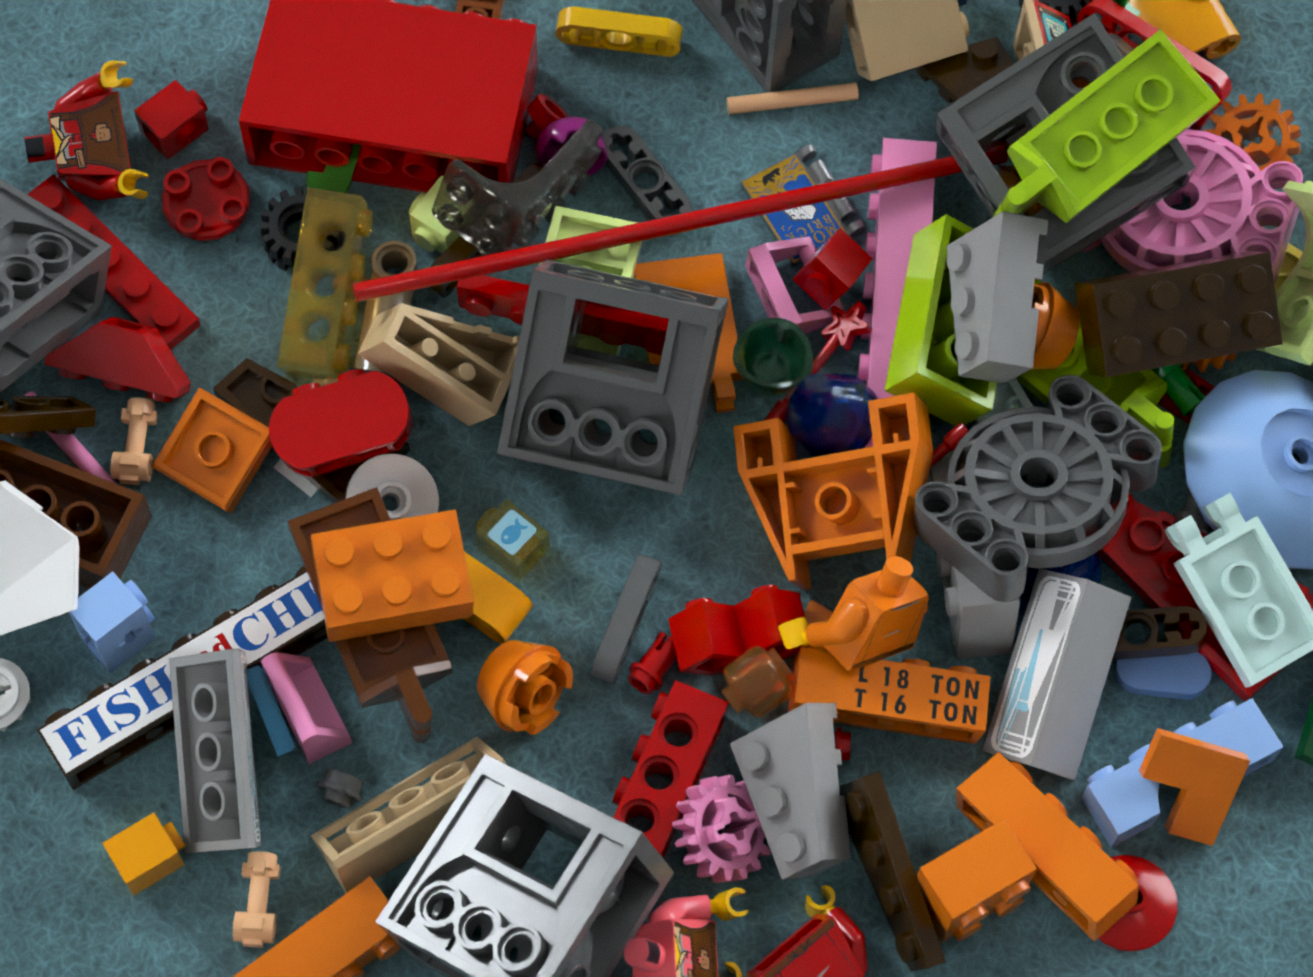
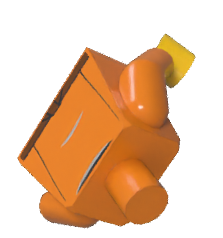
[778,556,929,672]

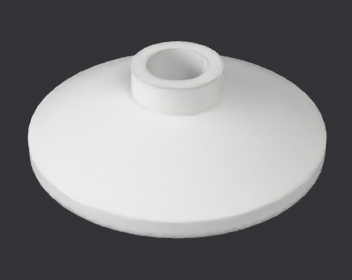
[346,454,439,520]

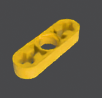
[555,7,683,57]

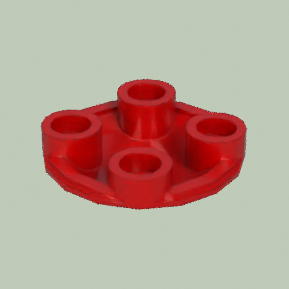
[161,157,251,241]

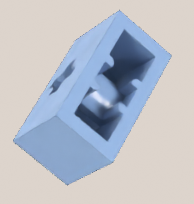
[69,572,156,674]

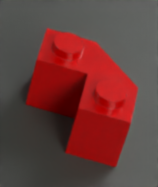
[668,584,809,676]

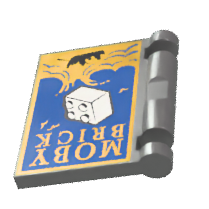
[740,145,866,267]

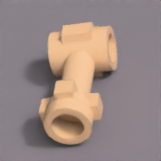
[110,397,158,485]
[233,851,281,948]

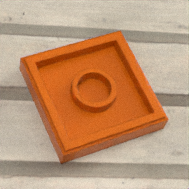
[151,387,272,514]

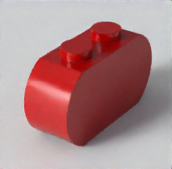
[269,369,413,478]

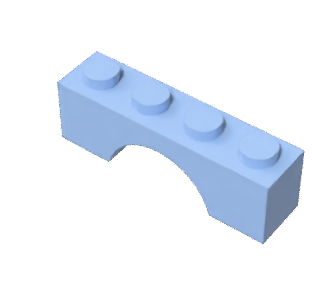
[1081,698,1283,848]

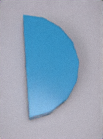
[247,665,295,759]

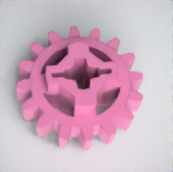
[672,774,771,883]

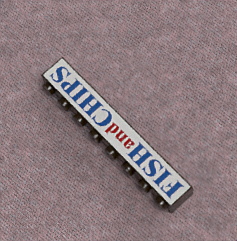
[37,566,328,790]

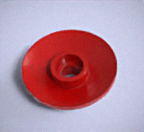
[1098,855,1178,951]

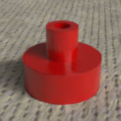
[525,93,569,140]

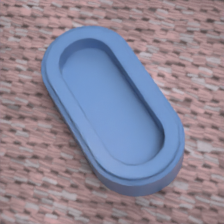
[1114,644,1211,700]

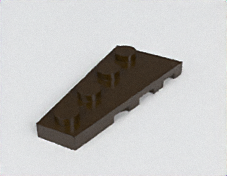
[213,358,410,503]

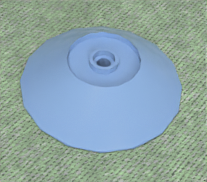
[1183,370,1313,570]

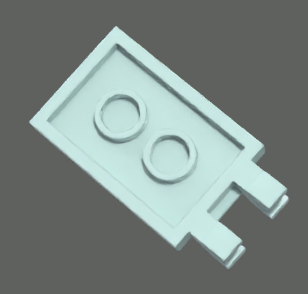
[1164,493,1313,688]

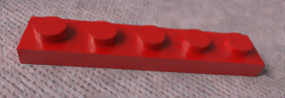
[27,174,201,350]
[457,275,669,355]

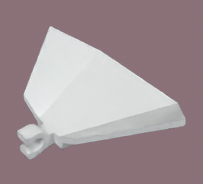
[0,481,79,635]

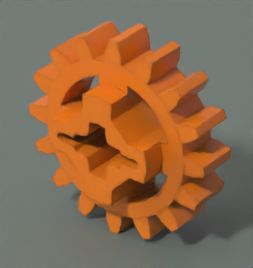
[1204,93,1301,172]

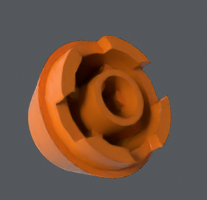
[1031,282,1080,370]
[477,640,573,735]

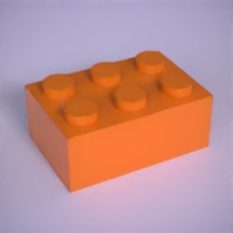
[311,509,474,642]

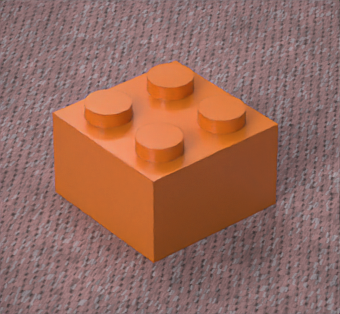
[916,819,1037,943]

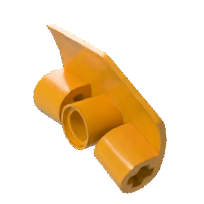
[1129,0,1241,59]

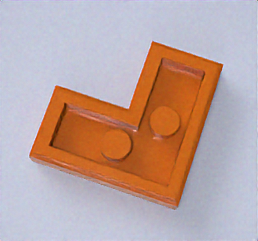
[1139,728,1250,846]

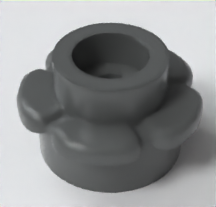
[316,769,364,809]

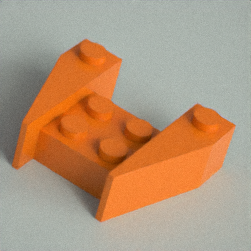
[733,392,933,591]

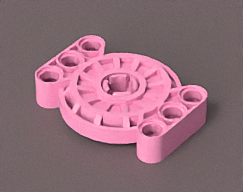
[1080,129,1303,284]

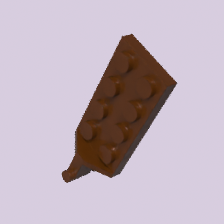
[287,487,453,743]

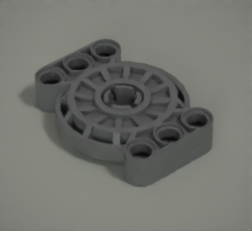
[914,375,1162,602]

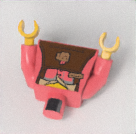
[624,887,748,977]

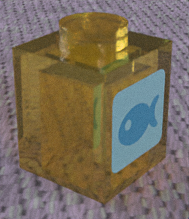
[476,499,550,582]

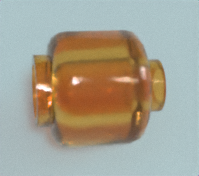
[721,646,796,718]

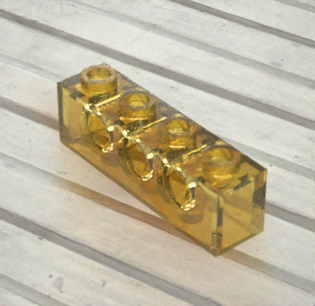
[277,187,373,379]

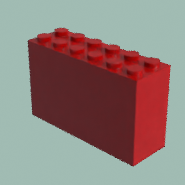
[238,0,538,203]

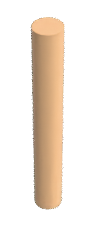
[726,82,859,115]

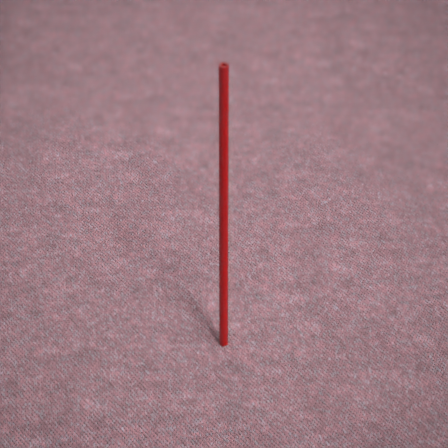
[352,145,1008,302]

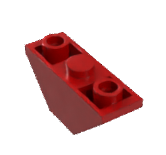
[44,317,191,402]

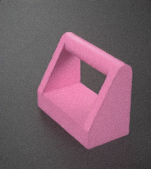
[745,236,846,343]
[261,652,352,764]

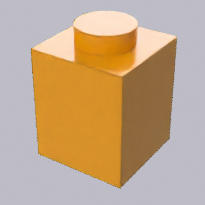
[102,812,186,896]

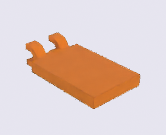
[634,253,744,413]

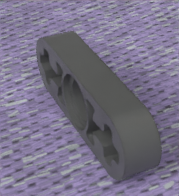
[602,126,691,235]
[591,553,662,685]

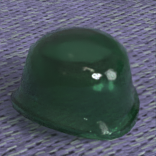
[733,318,813,397]

